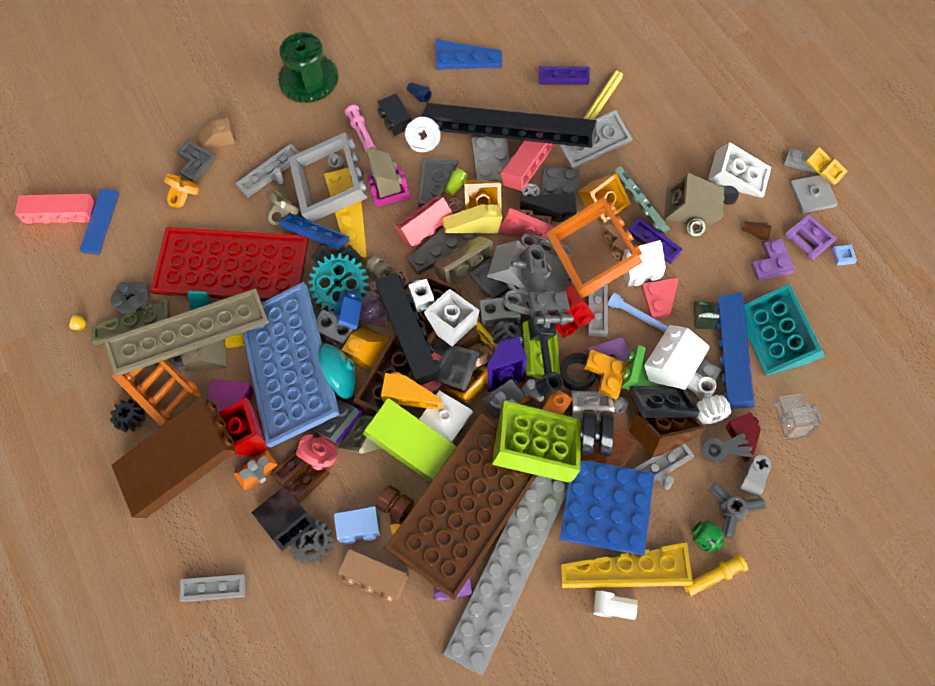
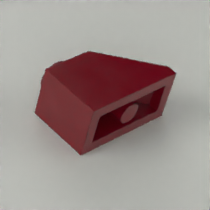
[725,412,761,463]

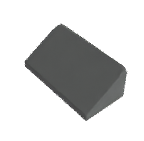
[481,379,526,419]

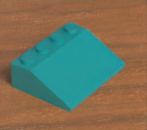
[744,283,826,376]

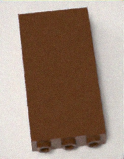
[111,397,237,518]

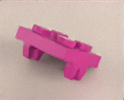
[366,166,410,207]

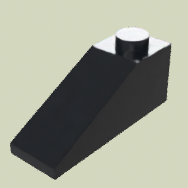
[520,193,577,222]

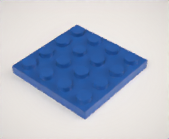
[559,460,654,556]

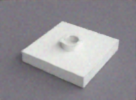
[419,391,473,443]

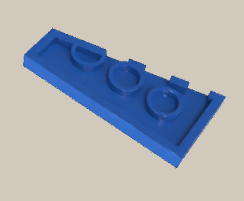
[436,39,502,70]

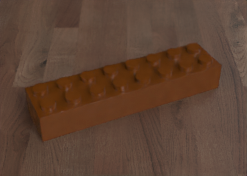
[353,274,462,417]

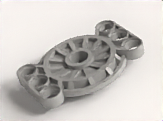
[503,233,574,316]

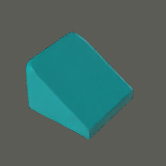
[188,290,212,310]

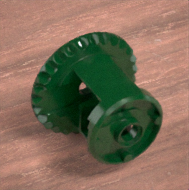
[278,32,338,103]

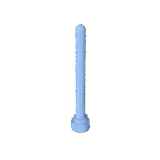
[608,292,668,333]

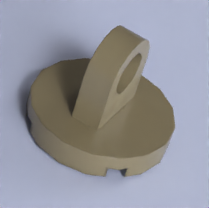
[266,190,301,225]

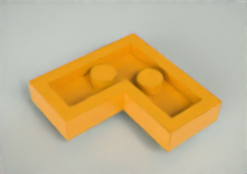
[584,349,627,399]

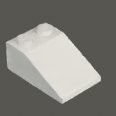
[708,142,771,198]

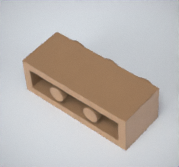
[338,549,408,602]

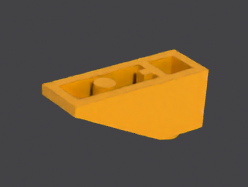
[381,372,443,410]

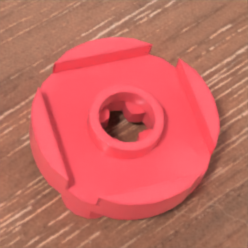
[296,434,338,470]

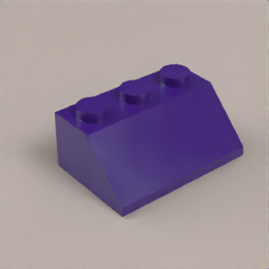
[487,337,527,392]

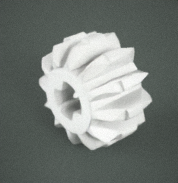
[696,395,731,424]

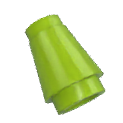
[444,168,468,196]

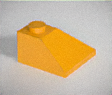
[578,173,631,223]
[465,179,502,214]
[341,327,389,371]

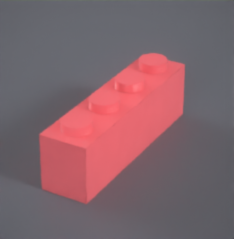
[501,141,554,191]
[15,194,95,224]

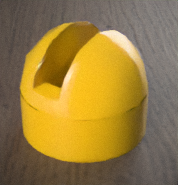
[69,315,86,331]

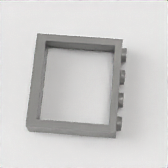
[289,132,367,222]

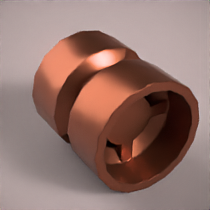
[375,485,414,523]

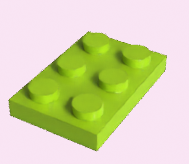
[523,320,561,379]

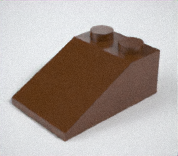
[629,412,706,457]

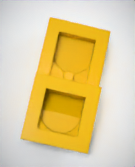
[804,147,847,185]

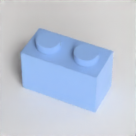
[334,506,381,545]

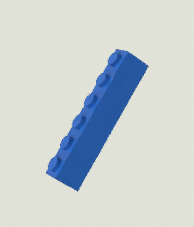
[715,292,755,409]

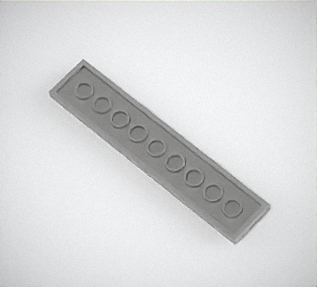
[443,475,569,676]

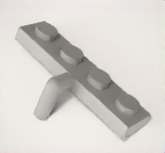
[236,144,300,198]
[634,443,694,490]

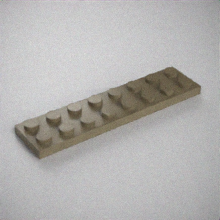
[104,289,269,377]

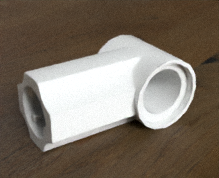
[686,372,716,400]
[593,591,638,620]

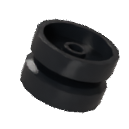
[580,409,614,456]

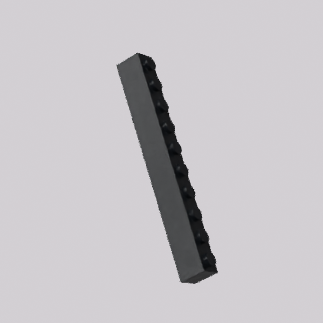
[421,103,597,148]

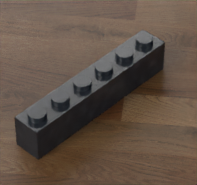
[375,273,441,385]

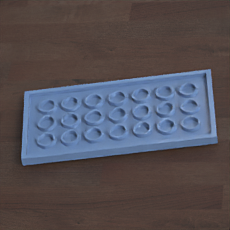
[243,282,340,448]

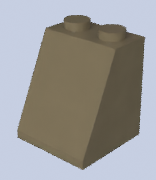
[664,173,725,226]

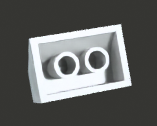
[644,325,709,390]

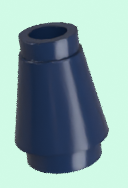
[407,82,432,103]

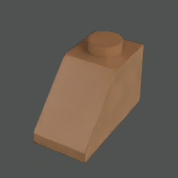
[199,117,235,149]

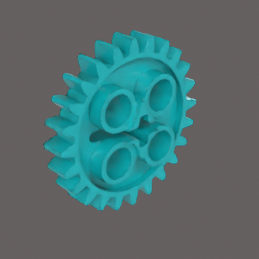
[308,253,369,312]

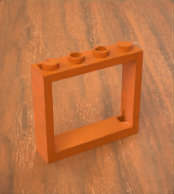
[546,197,643,298]

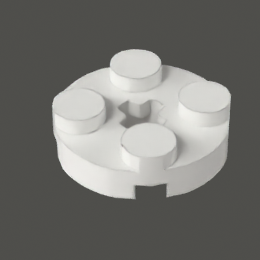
[405,117,441,152]

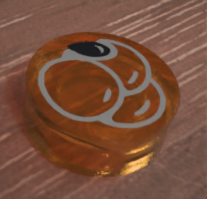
[447,197,465,214]

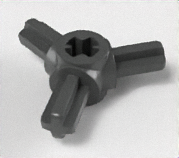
[709,482,765,538]

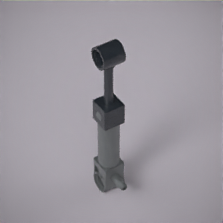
[511,244,563,397]

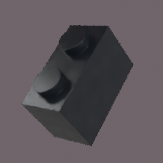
[377,93,412,136]

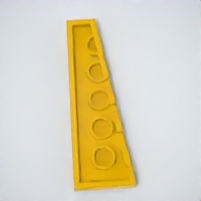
[324,167,367,262]
[561,543,693,588]

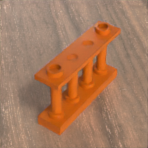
[112,359,202,427]

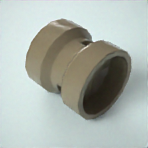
[366,254,392,279]

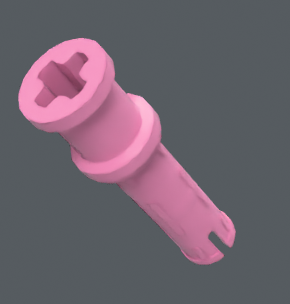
[344,105,376,153]

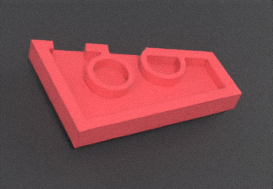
[498,208,556,239]

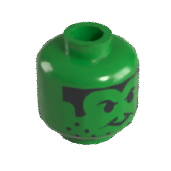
[691,520,724,552]

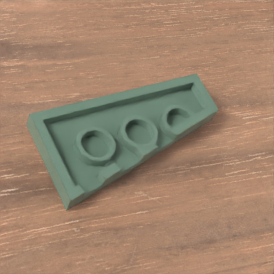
[615,166,671,233]

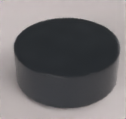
[723,186,739,205]

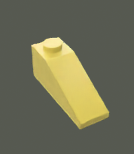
[442,204,503,233]

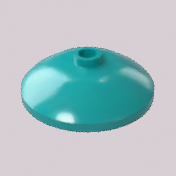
[318,344,356,399]

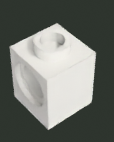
[408,279,435,313]

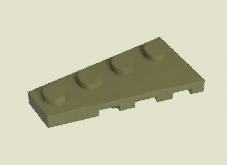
[91,298,170,345]

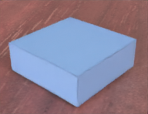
[832,244,857,265]

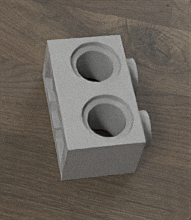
[480,296,520,328]
[316,310,357,349]

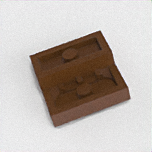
[270,447,329,503]

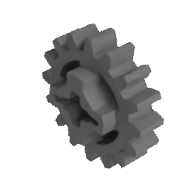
[289,519,334,565]

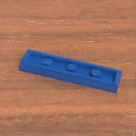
[80,189,119,255]
[280,213,349,250]

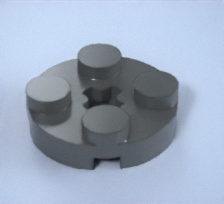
[110,282,150,314]

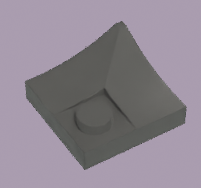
[435,345,480,391]

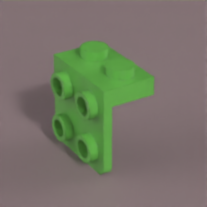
[621,345,661,390]

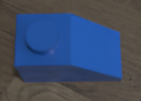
[334,291,362,329]

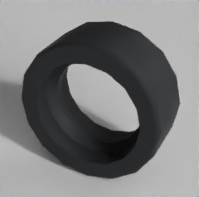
[560,353,597,391]

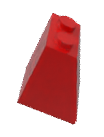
[219,398,269,457]

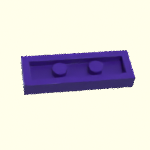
[539,66,590,85]
[628,218,683,264]

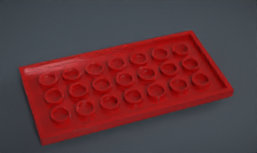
[150,227,309,301]

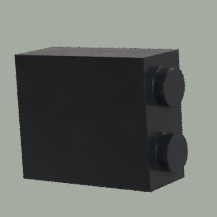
[251,486,316,551]

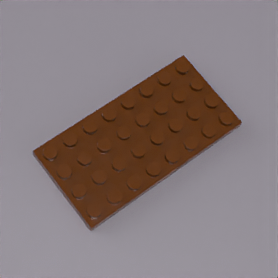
[384,413,538,600]

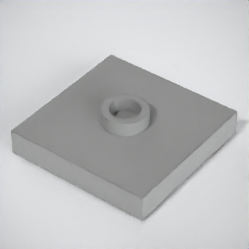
[789,175,838,214]

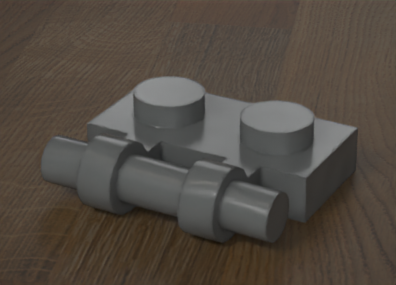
[527,291,573,326]

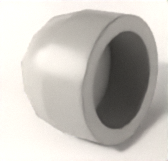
[328,153,344,167]
[613,396,629,414]

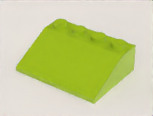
[492,401,581,482]

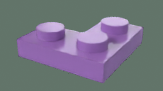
[751,239,795,281]

